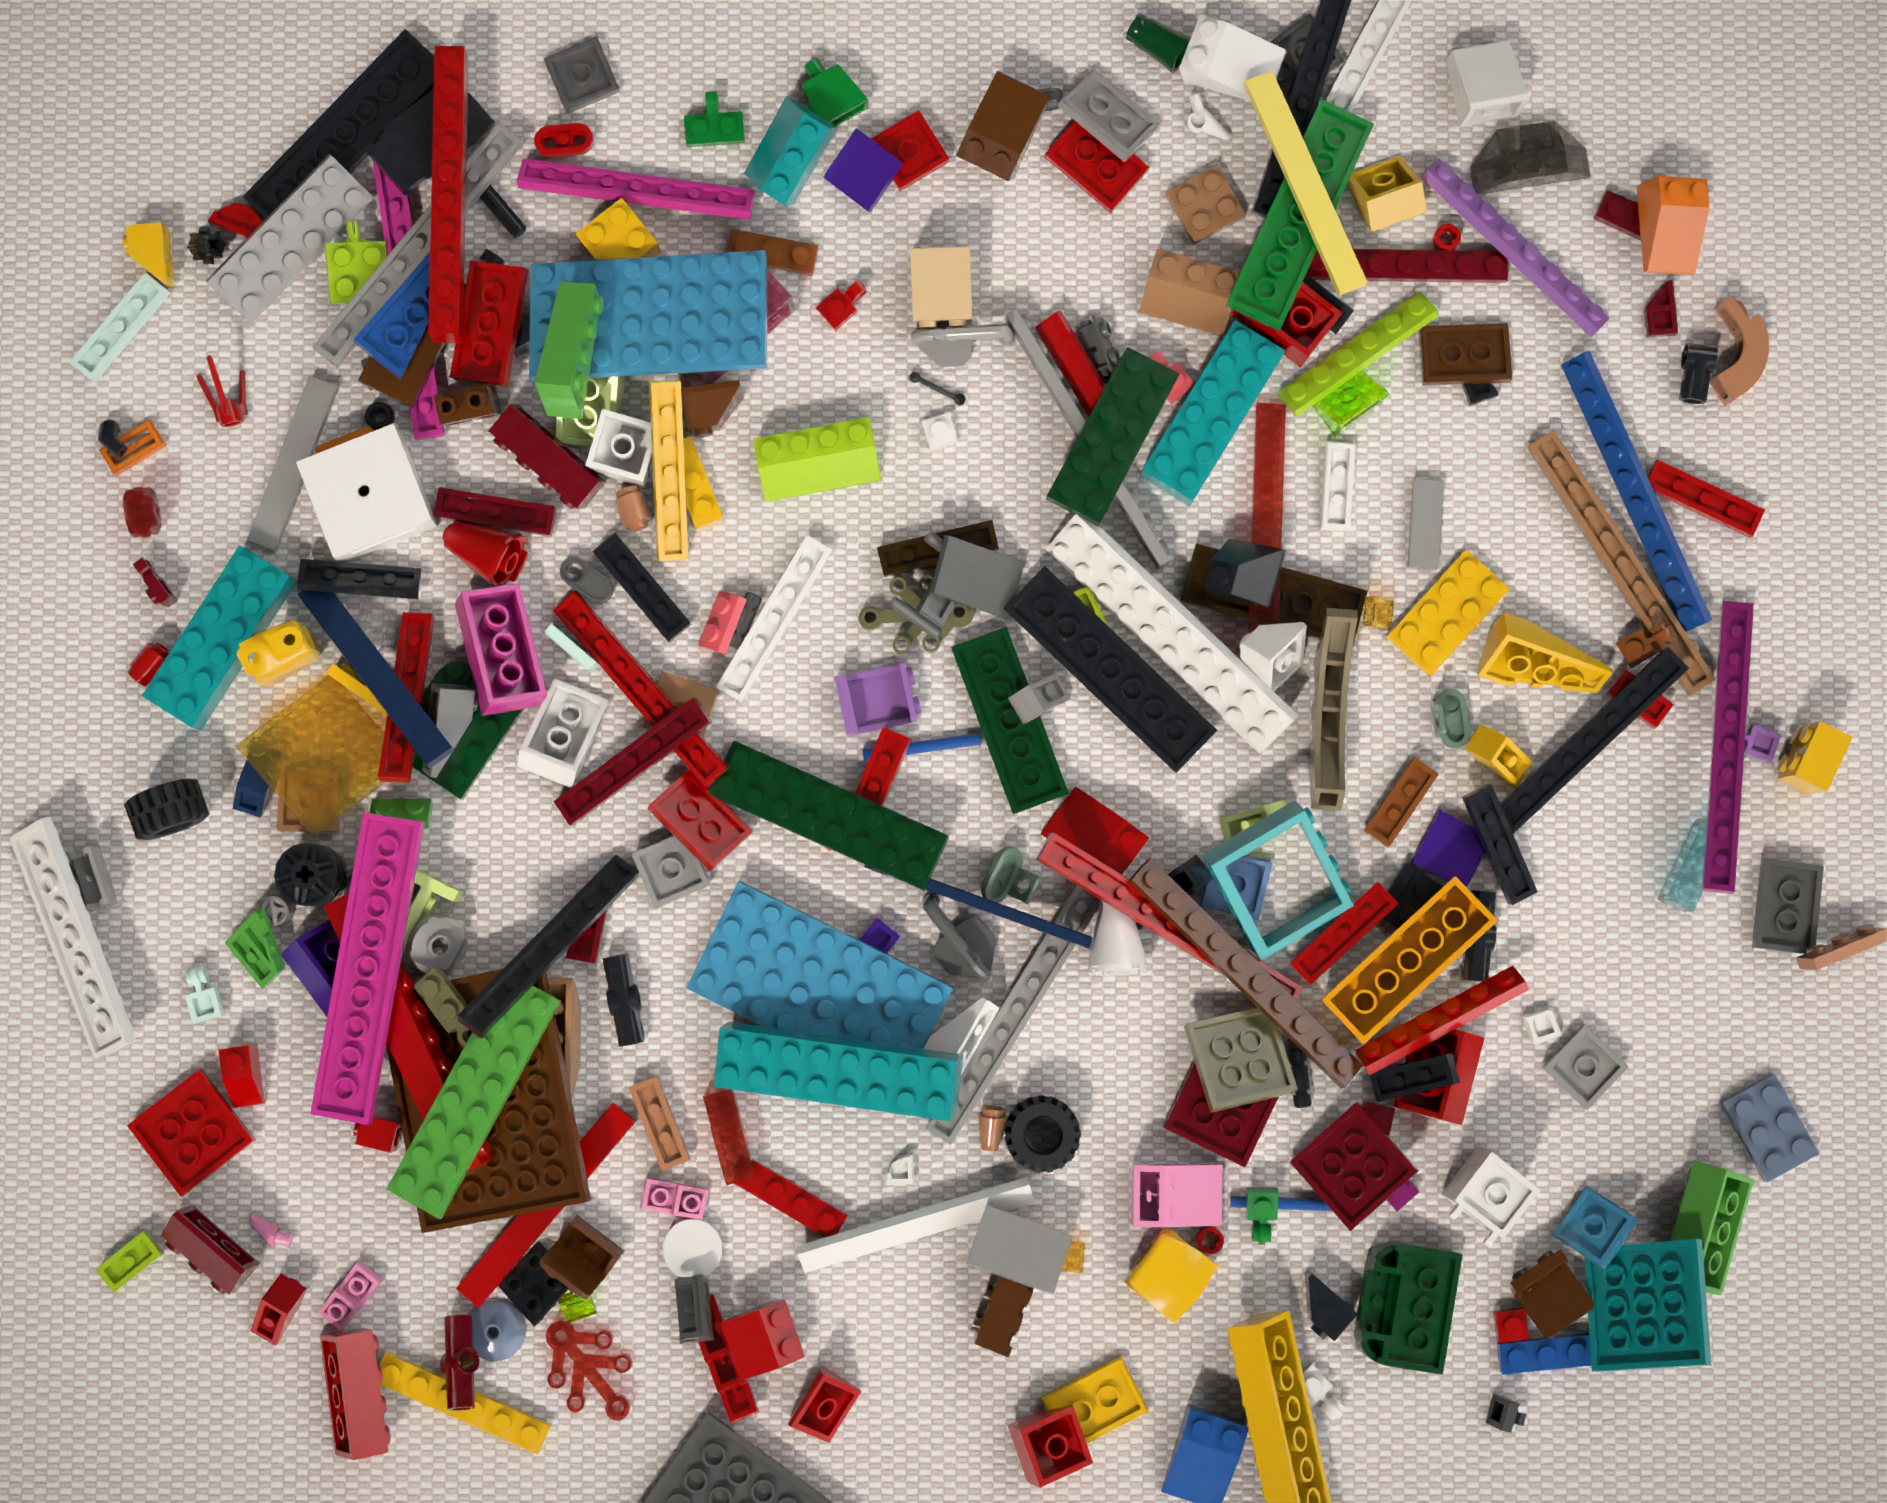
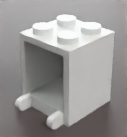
[1441,1147,1541,1247]

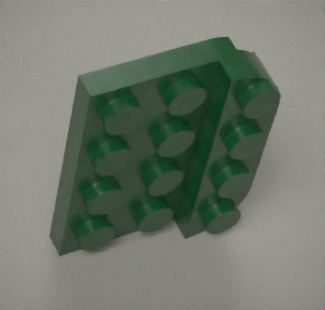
[413,661,524,800]
[1354,1241,1463,1375]

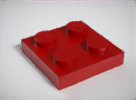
[871,110,950,192]

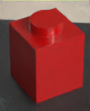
[353,1114,402,1153]

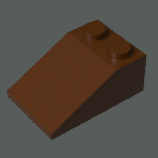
[956,71,1051,182]

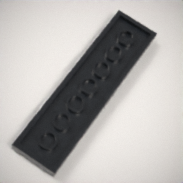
[242,29,434,219]
[1004,566,1217,773]

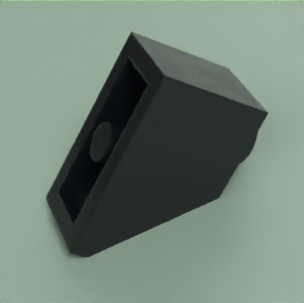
[1304,1270,1358,1341]

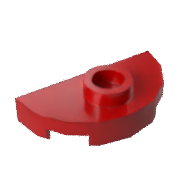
[207,203,263,238]

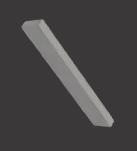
[247,375,339,552]

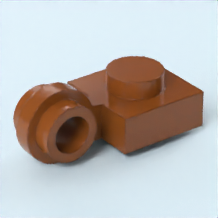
[1616,621,1675,668]

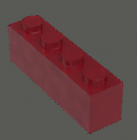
[488,404,607,509]

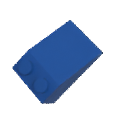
[1161,1403,1248,1503]

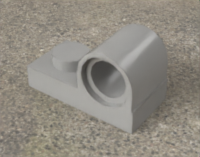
[1008,673,1071,724]

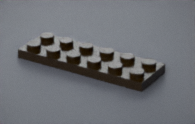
[1179,543,1368,645]

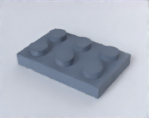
[1720,1074,1819,1183]

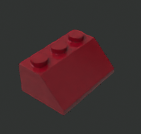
[161,1205,261,1295]

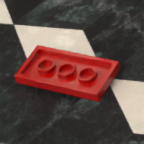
[450,261,529,387]

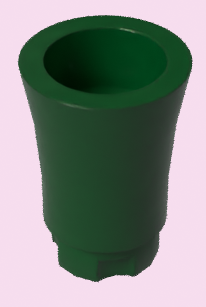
[1126,13,1191,74]

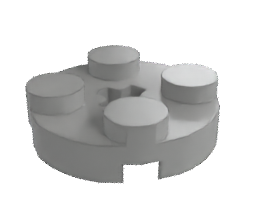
[405,914,468,973]

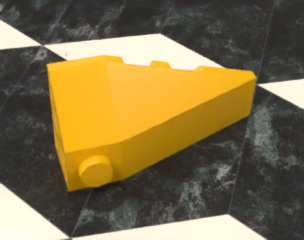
[1477,612,1613,693]

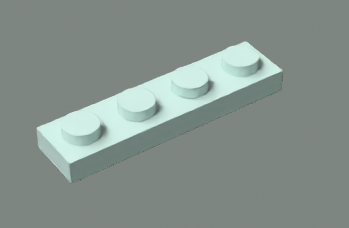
[69,272,171,383]

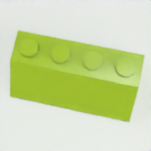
[753,417,881,502]

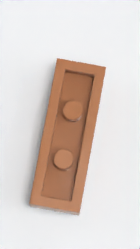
[1796,924,1887,970]
[629,1075,691,1171]

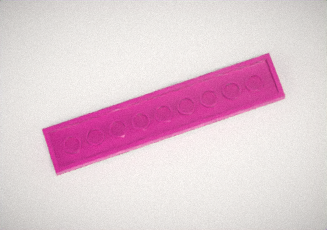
[310,812,425,1125]

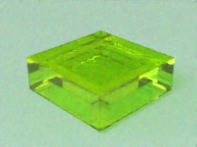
[558,1292,597,1323]

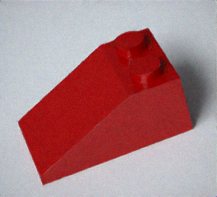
[1040,786,1150,875]

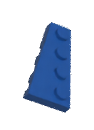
[353,253,430,380]

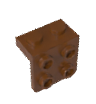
[539,1215,625,1299]
[1510,1249,1594,1338]

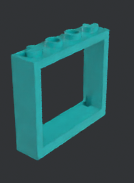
[1201,800,1354,961]

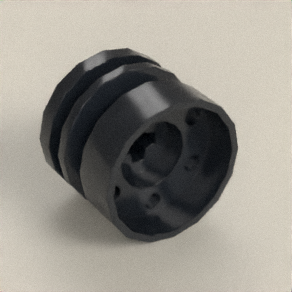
[274,843,348,907]

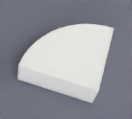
[884,1153,914,1186]

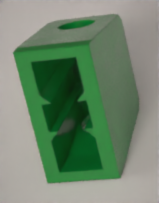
[802,58,868,127]

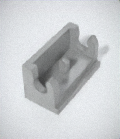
[67,846,118,913]

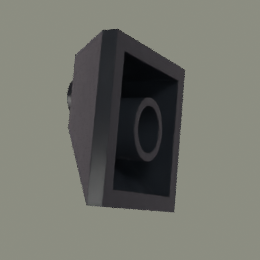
[1204,538,1286,608]

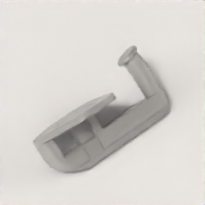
[911,321,1015,367]

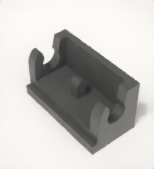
[674,1274,714,1345]

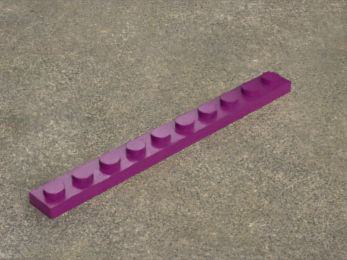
[1702,601,1754,894]

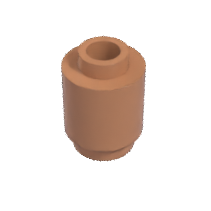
[615,486,652,532]

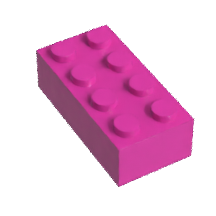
[455,583,547,716]

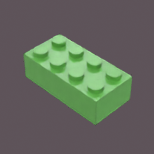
[1670,1160,1754,1296]

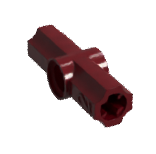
[439,1314,480,1411]

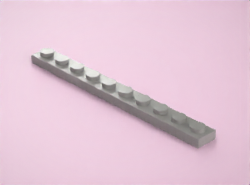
[312,123,523,368]
[1005,308,1171,570]
[925,885,1102,1145]

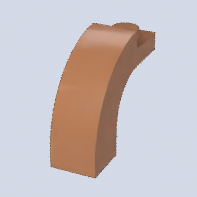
[1709,295,1769,406]

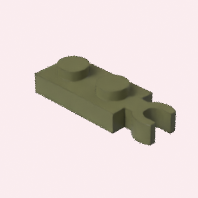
[413,967,471,1047]

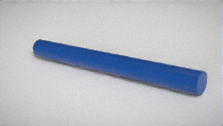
[862,733,981,761]
[1230,1196,1332,1211]

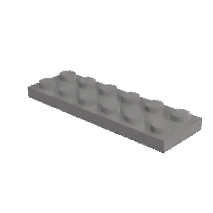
[206,154,374,323]

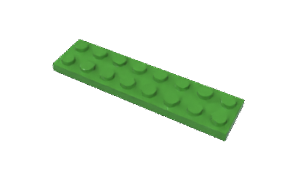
[386,985,561,1219]

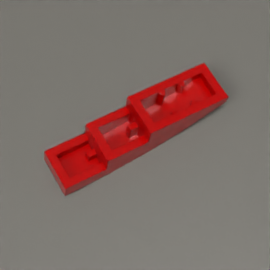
[698,1294,760,1424]

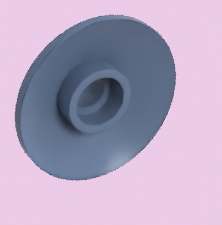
[470,1300,526,1361]

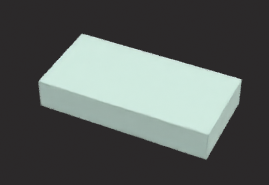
[545,623,600,673]

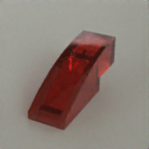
[703,1089,756,1186]

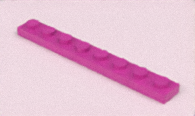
[517,158,755,220]

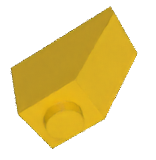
[123,222,174,287]
[1465,724,1533,787]

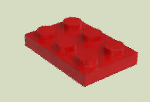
[1044,120,1150,214]
[647,769,753,872]

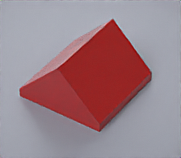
[788,1365,862,1443]

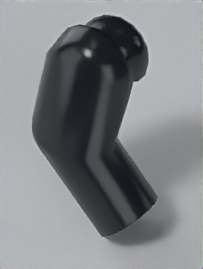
[97,419,128,458]

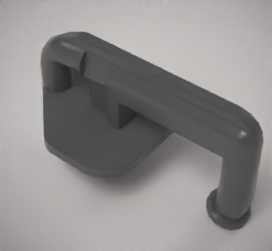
[922,892,995,981]

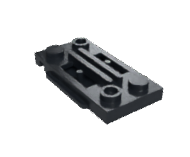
[365,91,495,196]

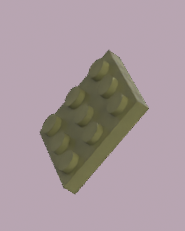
[1184,1008,1298,1113]

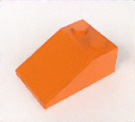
[1637,176,1709,275]

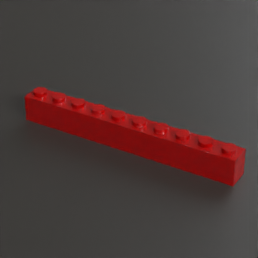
[428,46,469,344]
[324,892,493,1174]

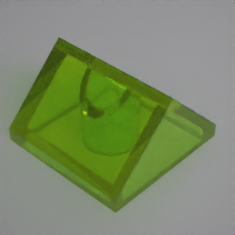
[1313,371,1389,437]

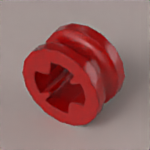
[1432,224,1461,251]
[1196,1226,1224,1254]

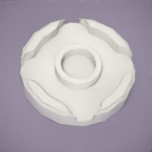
[663,1218,723,1278]

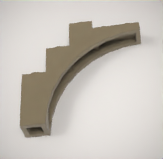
[1308,608,1358,811]

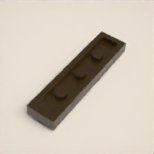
[877,520,999,577]

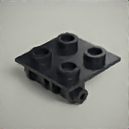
[498,1241,569,1327]

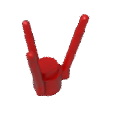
[196,355,248,427]

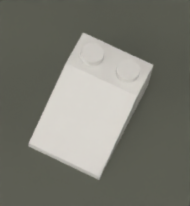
[1179,15,1286,101]
[517,678,609,788]

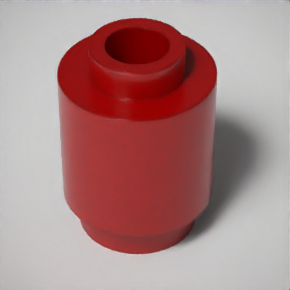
[127,642,170,687]

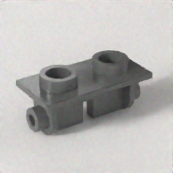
[1079,315,1121,379]

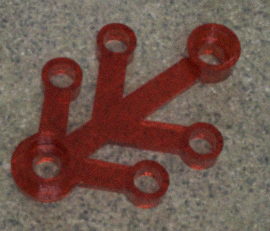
[546,1320,633,1421]

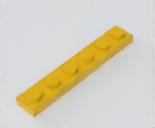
[649,380,688,561]
[379,1351,552,1455]

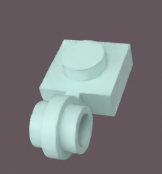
[185,964,225,1024]

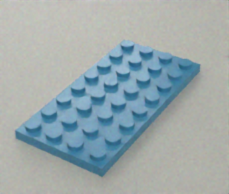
[529,250,767,381]
[686,880,954,1049]

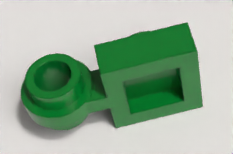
[1246,1187,1279,1245]

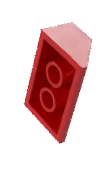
[1231,282,1342,368]
[1394,1029,1485,1125]

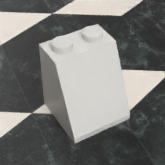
[1446,39,1529,127]

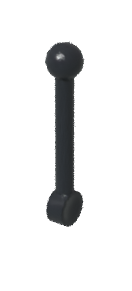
[909,372,966,406]

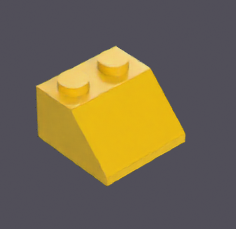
[1348,155,1427,231]

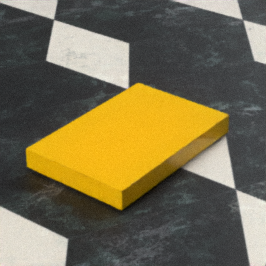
[1040,1355,1149,1443]

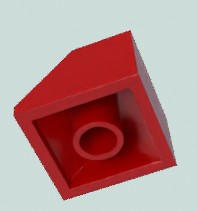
[718,1299,805,1381]
[1007,1405,1093,1488]

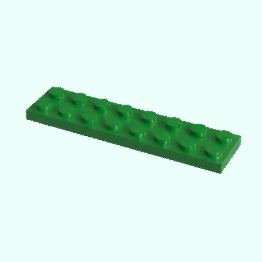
[1225,99,1374,331]

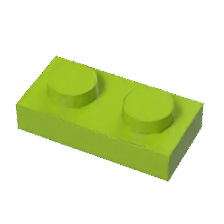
[95,1230,165,1293]

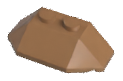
[548,977,581,1099]

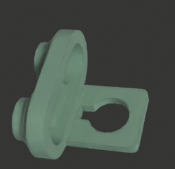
[1431,689,1471,748]
[981,846,1041,904]

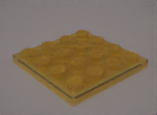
[236,675,385,838]

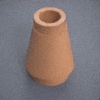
[978,1105,1008,1151]

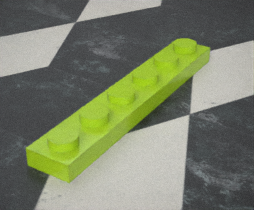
[1278,291,1439,417]

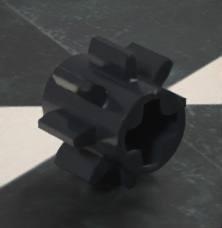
[187,227,226,264]

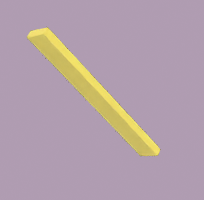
[1244,71,1367,296]

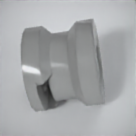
[258,897,294,926]

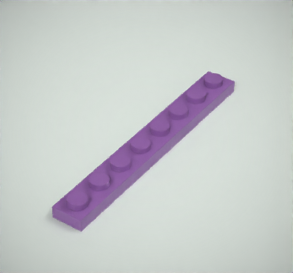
[1420,158,1610,338]

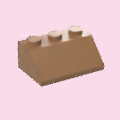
[1138,248,1240,336]

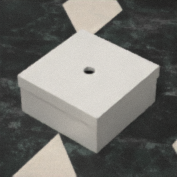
[296,423,438,562]

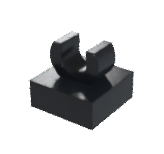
[1486,1393,1527,1433]

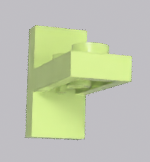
[403,869,464,946]

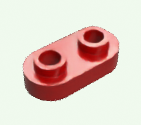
[534,123,594,158]

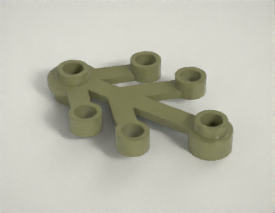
[859,575,974,655]

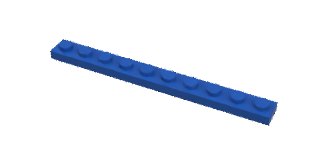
[1561,351,1712,632]

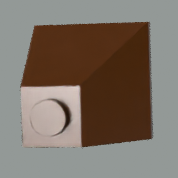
[681,380,744,438]

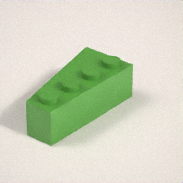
[534,281,603,419]

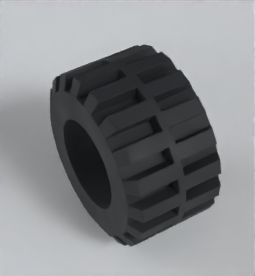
[124,778,210,840]
[1004,1095,1081,1173]

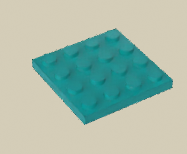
[1584,1239,1712,1372]

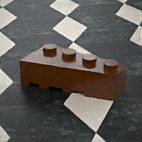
[970,1275,1034,1358]

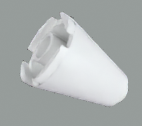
[1088,901,1148,976]

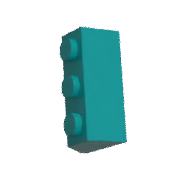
[744,96,837,206]

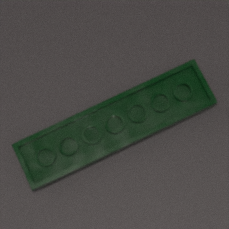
[709,741,949,891]

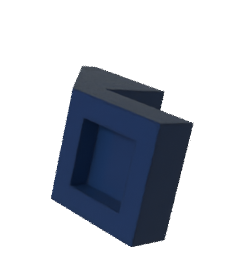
[232,743,282,818]

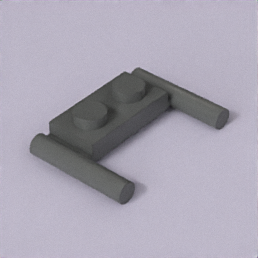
[888,531,956,639]

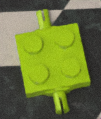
[324,221,387,304]

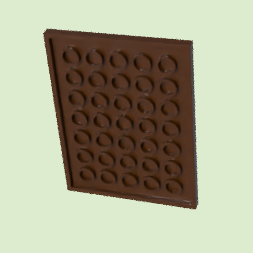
[386,969,591,1233]

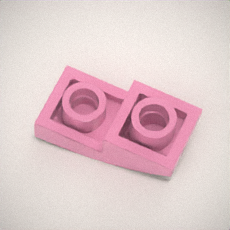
[640,1177,708,1220]
[318,1261,383,1331]

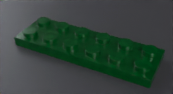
[1046,347,1180,527]
[951,627,1069,815]

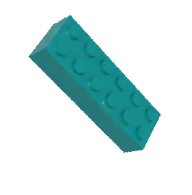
[1140,320,1285,506]
[142,545,297,730]

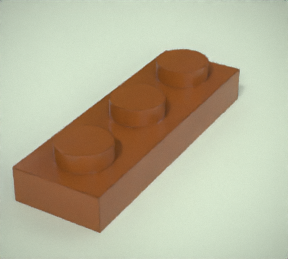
[727,229,818,276]
[1363,757,1439,848]

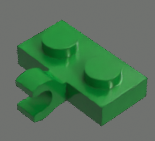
[684,91,745,147]

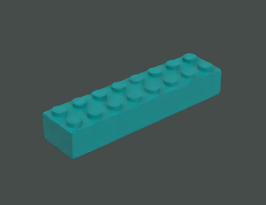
[714,1022,963,1122]

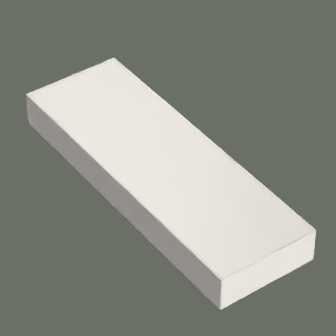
[1319,441,1356,532]

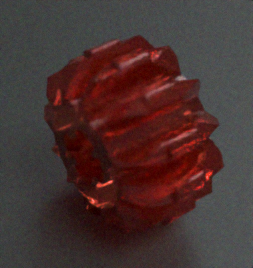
[122,486,162,538]

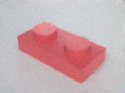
[698,590,747,655]

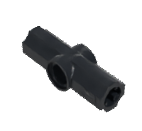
[1461,890,1497,982]
[602,953,645,1047]

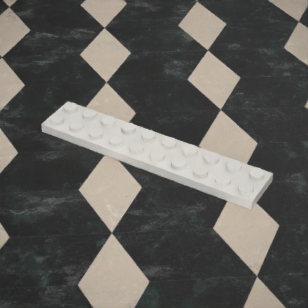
[1045,514,1299,754]

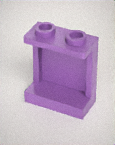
[834,661,922,737]

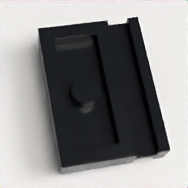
[1383,862,1443,928]

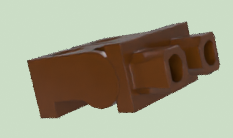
[433,384,502,426]

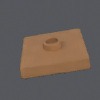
[643,671,719,737]

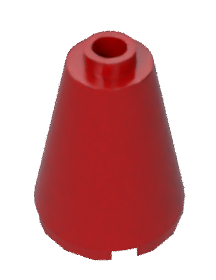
[442,521,528,587]

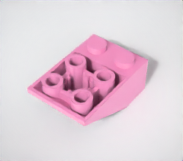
[1131,1162,1222,1227]

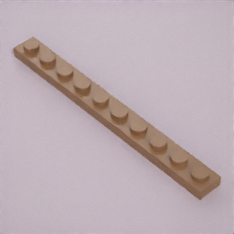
[1527,430,1716,696]

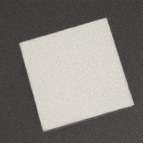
[1522,1007,1562,1045]

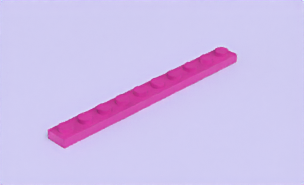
[373,161,446,441]

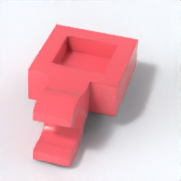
[1149,350,1195,405]

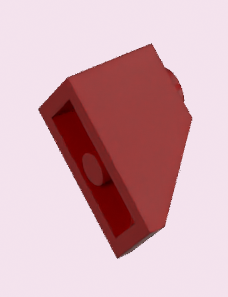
[218,1044,265,1108]
[250,1273,307,1346]

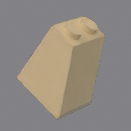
[910,246,972,328]

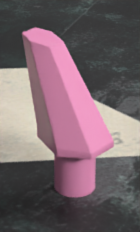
[251,1214,293,1249]

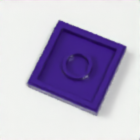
[823,128,904,212]
[1411,810,1485,887]

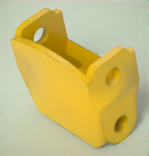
[237,620,321,686]
[1124,1227,1220,1324]

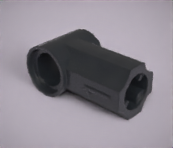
[1679,343,1718,405]

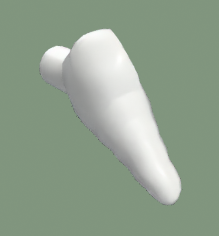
[1186,94,1230,140]

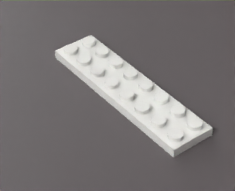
[10,816,136,1060]

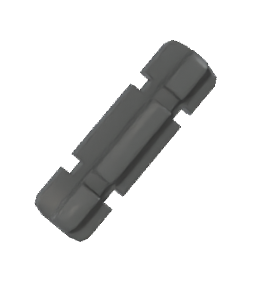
[729,592,762,649]

